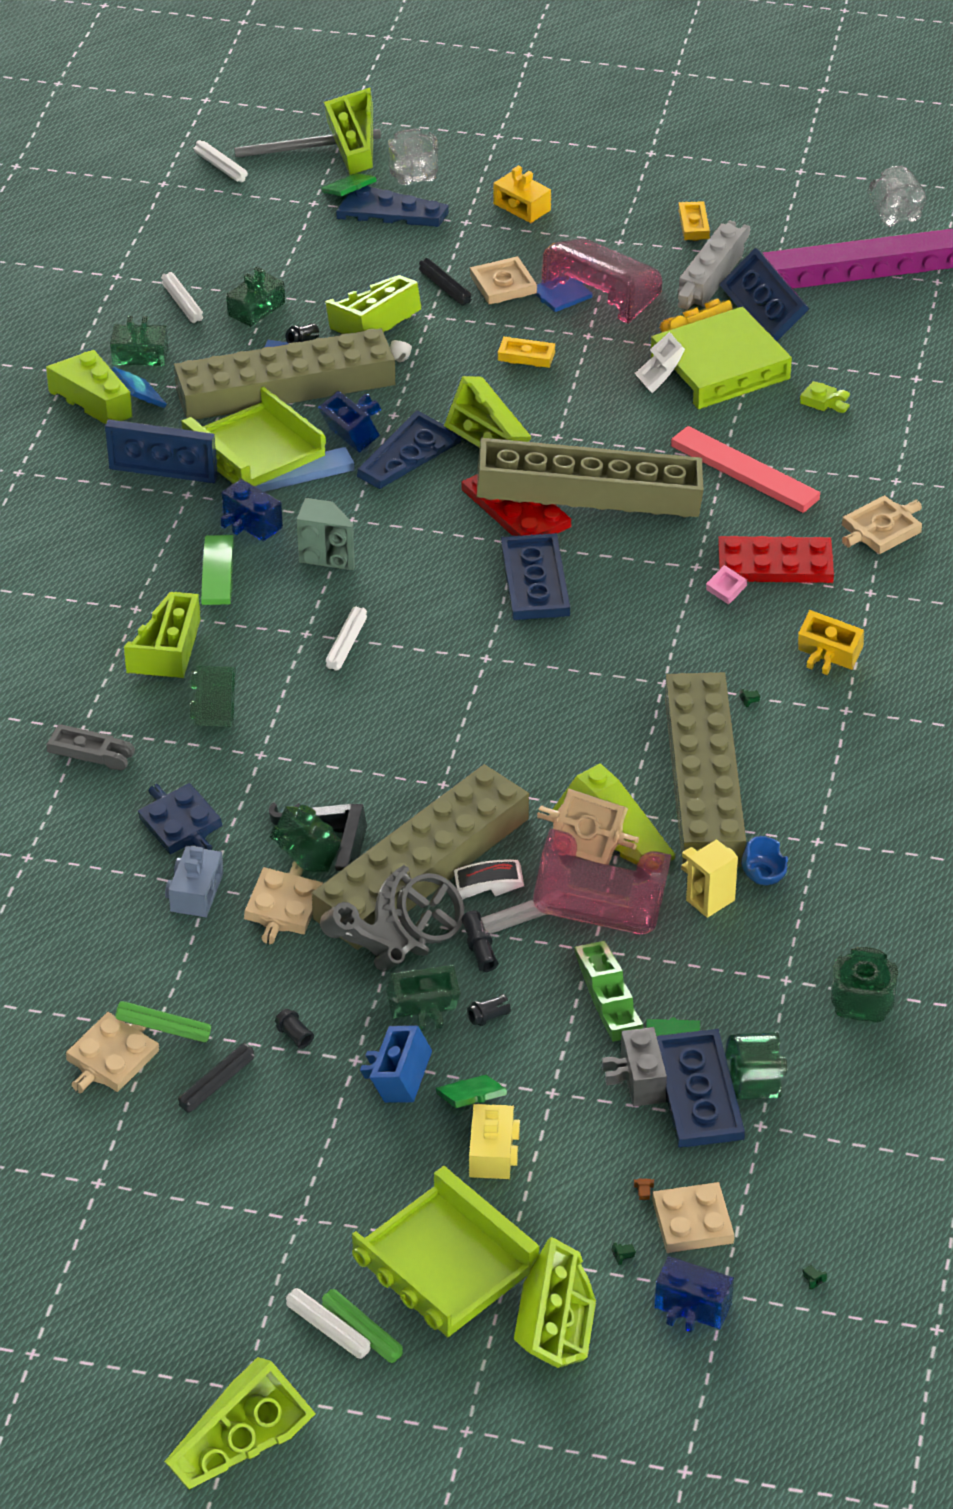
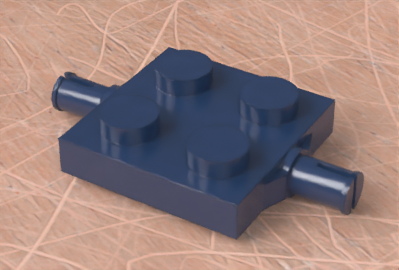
[138,783,222,855]

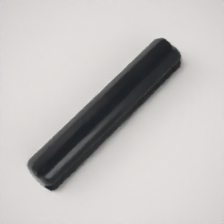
[419,258,472,306]
[178,1043,255,1113]

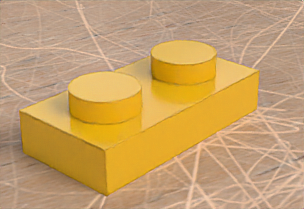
[679,201,710,241]
[498,337,555,368]

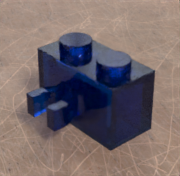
[318,391,381,453]
[221,479,283,542]
[655,1256,734,1333]

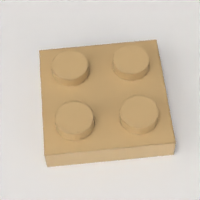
[470,256,537,304]
[652,1182,734,1253]

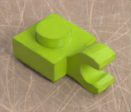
[800,381,850,413]

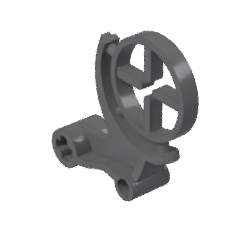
[320,865,464,972]

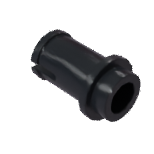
[285,323,319,344]
[467,994,511,1026]
[275,1009,314,1049]

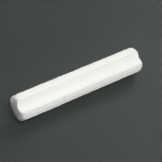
[194,140,248,182]
[161,272,203,323]
[326,606,367,671]
[286,1288,371,1359]

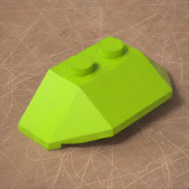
[514,1237,596,1368]

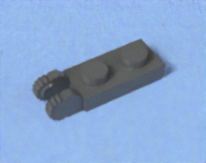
[46,724,135,771]

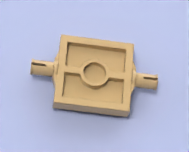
[842,495,922,554]
[537,788,639,867]
[244,860,323,944]
[66,1012,159,1093]

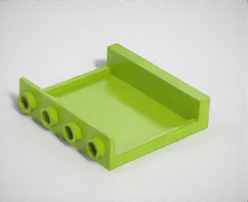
[651,306,792,409]
[182,387,326,491]
[352,1166,540,1338]

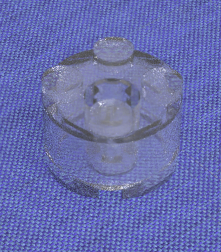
[388,129,438,185]
[868,166,926,226]

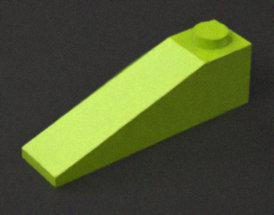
[553,763,675,872]
[164,1357,316,1489]

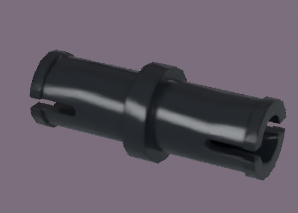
[461,910,499,972]

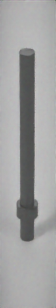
[234,129,381,157]

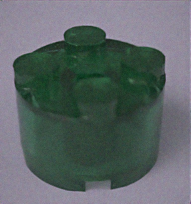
[831,947,898,1023]
[725,1032,787,1100]

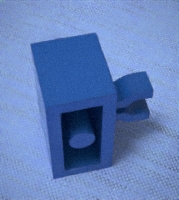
[360,1026,432,1103]

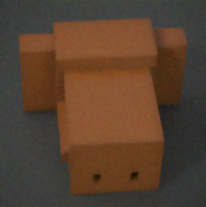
[634,1179,654,1200]

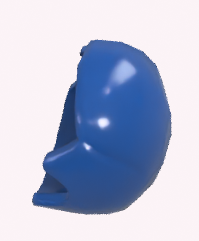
[741,836,788,886]

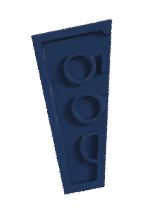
[336,185,449,227]
[357,410,462,489]

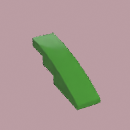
[201,535,234,605]
[574,941,643,1042]

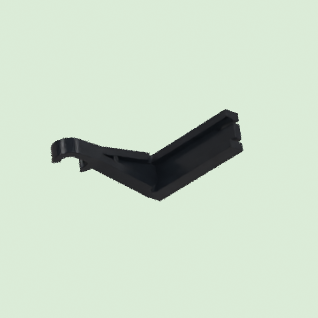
[269,802,367,871]

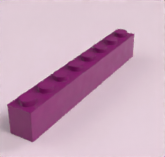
[763,229,953,288]

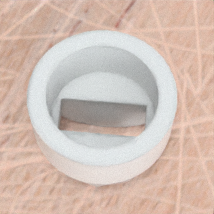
[390,340,412,362]

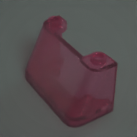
[541,238,662,324]
[533,828,671,934]

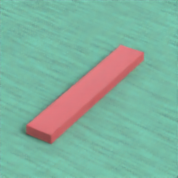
[671,426,820,513]

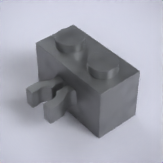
[602,1027,667,1106]

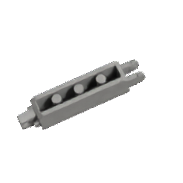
[678,220,751,310]

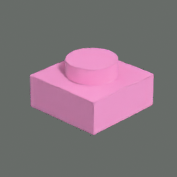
[706,565,747,605]

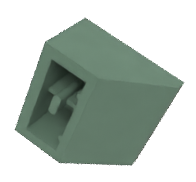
[297,498,355,571]

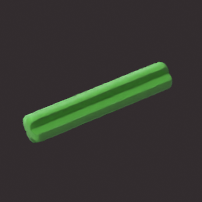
[116,1001,211,1043]
[322,1289,403,1363]

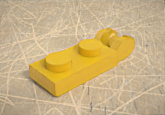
[659,298,733,333]

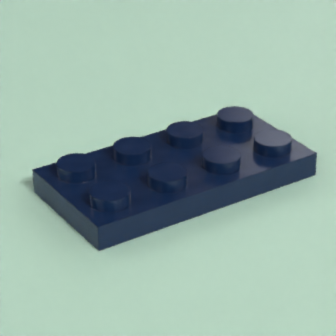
[719,247,810,341]
[105,419,218,484]
[501,533,570,620]
[656,1029,745,1148]

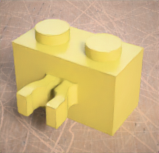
[681,839,738,918]
[469,1104,520,1179]

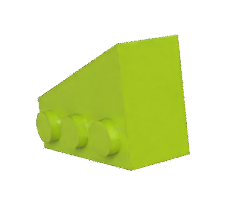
[324,88,373,175]
[325,275,421,334]
[46,350,133,424]
[444,376,531,448]
[124,592,201,678]

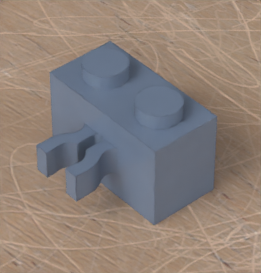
[165,846,224,917]

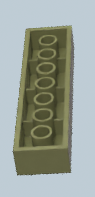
[174,328,396,420]
[477,438,703,517]
[665,672,746,867]
[312,764,529,950]

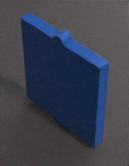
[535,272,593,312]
[112,367,167,408]

